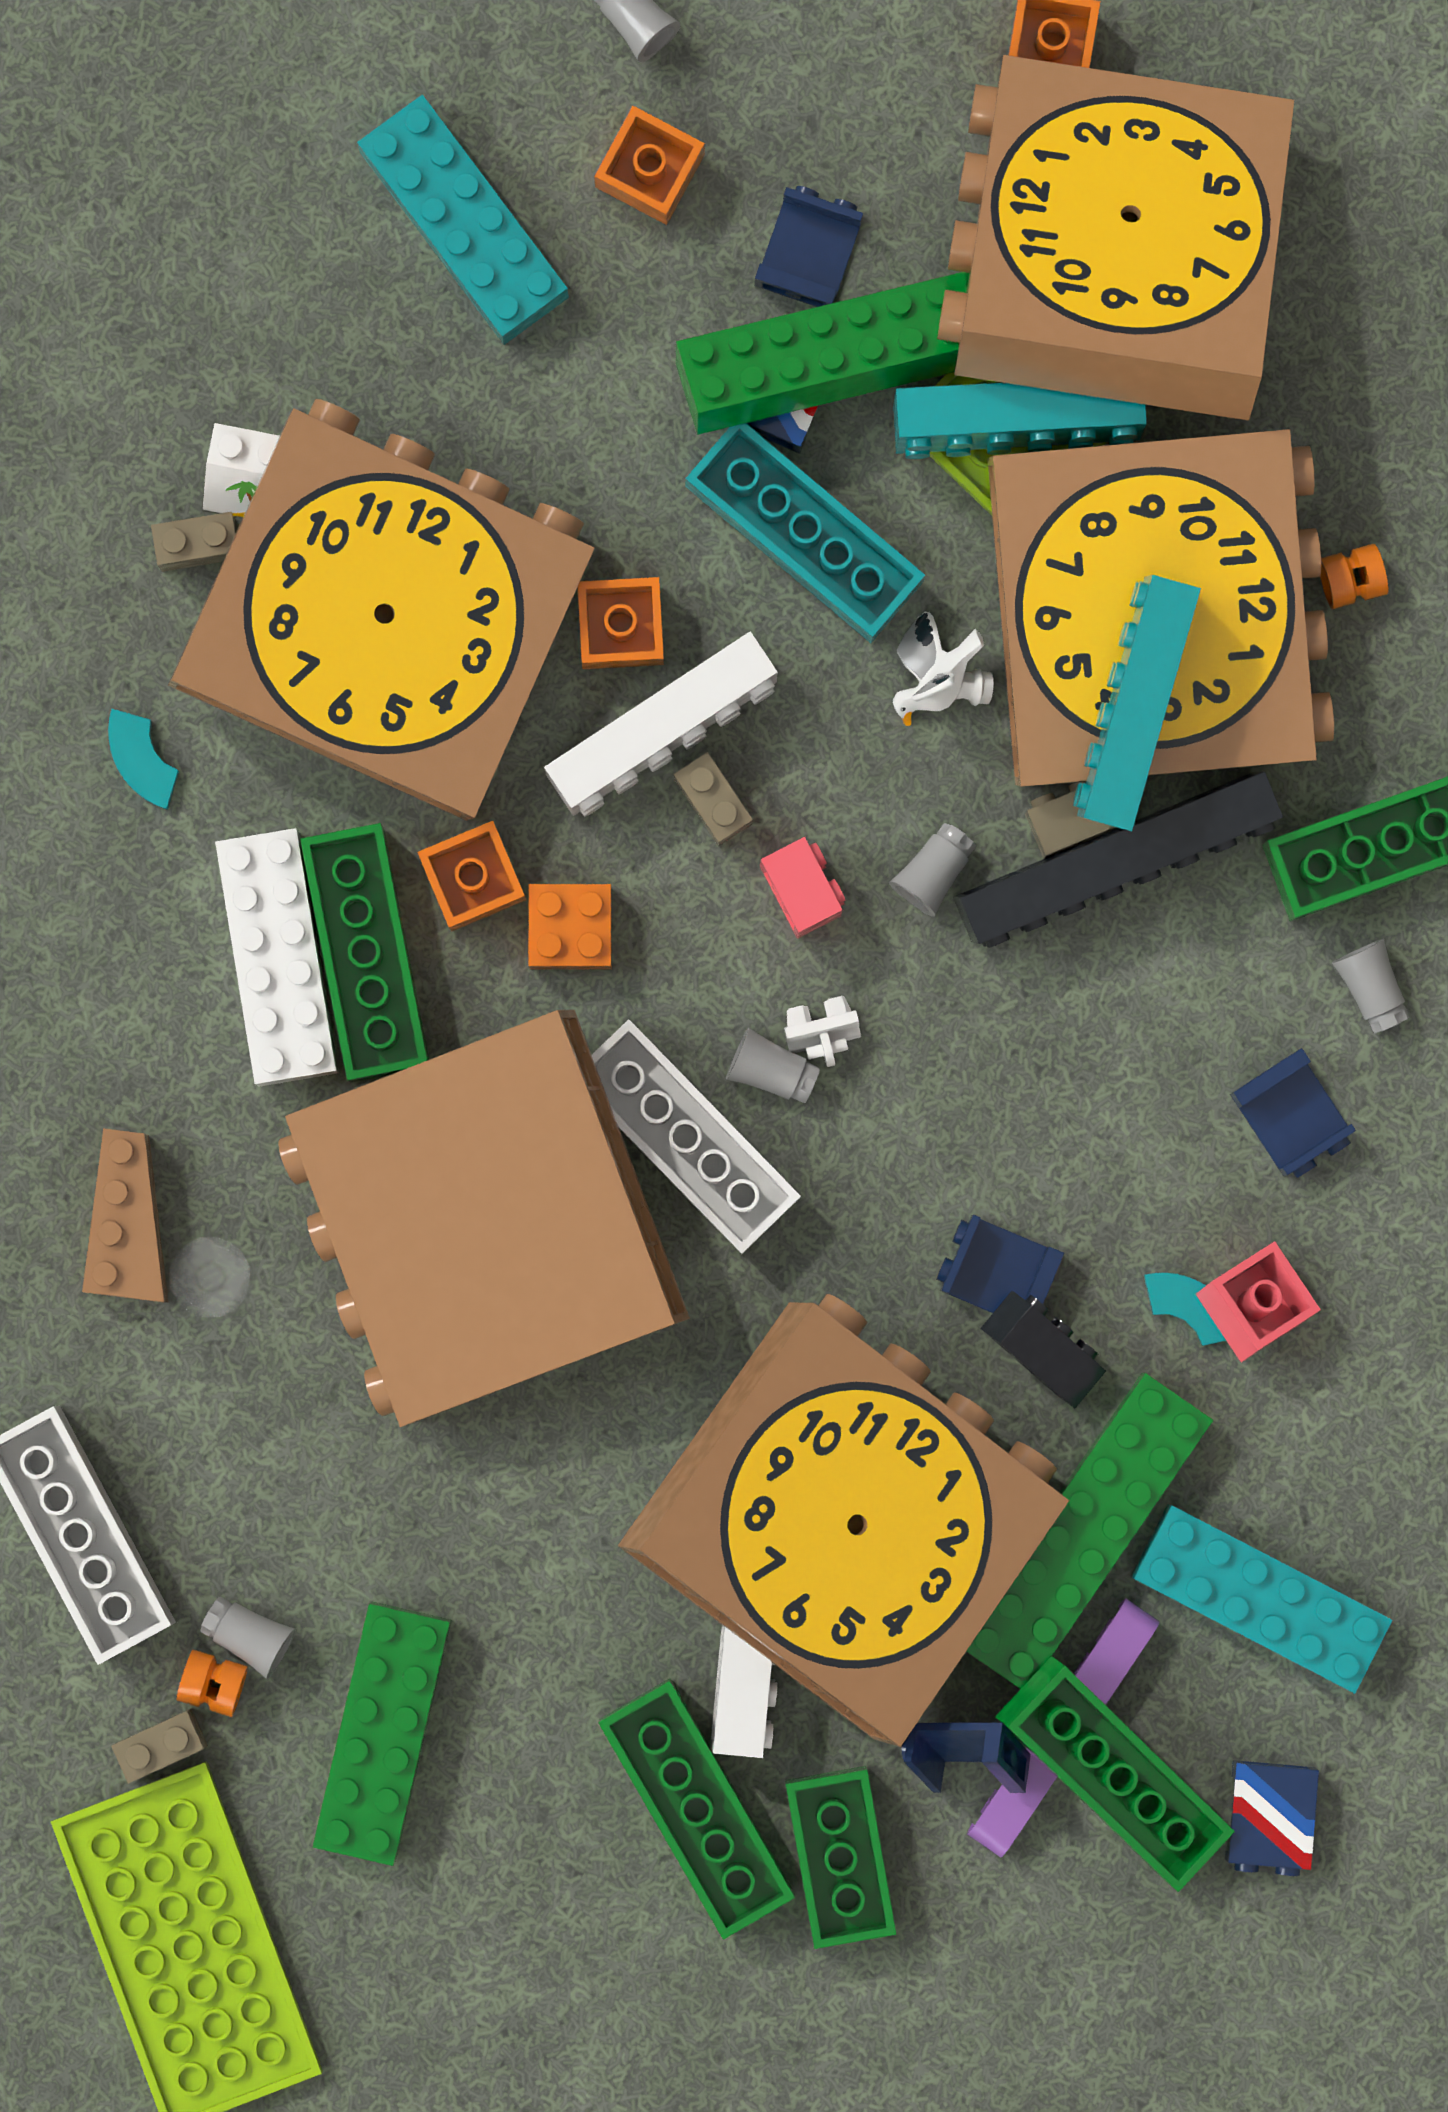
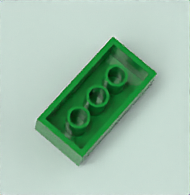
[785,1766,896,1949]

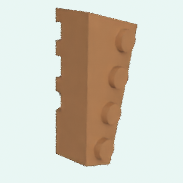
[82,1128,169,1303]

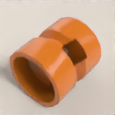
[1320,544,1389,610]
[176,1649,248,1717]

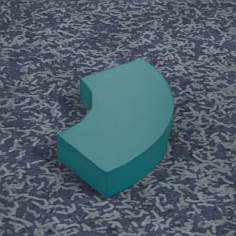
[108,708,179,810]
[1144,1273,1226,1346]

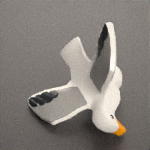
[893,612,994,726]

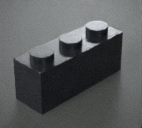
[980,1291,1106,1409]

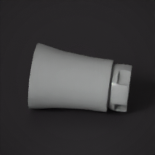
[594,0,680,62]
[889,823,976,917]
[1332,939,1410,1034]
[726,1027,820,1103]
[200,1596,296,1679]

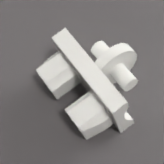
[784,996,861,1067]

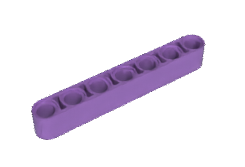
[967,1598,1160,1858]

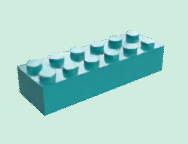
[357,94,569,345]
[893,383,1146,459]
[685,423,925,643]
[1073,575,1201,831]
[1131,1504,1393,1694]

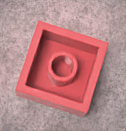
[760,837,846,939]
[1196,1241,1321,1363]

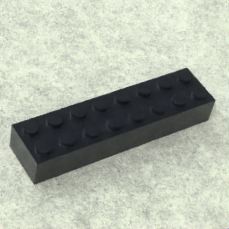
[953,772,1283,948]

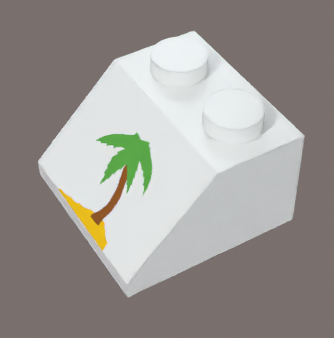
[203,423,279,518]

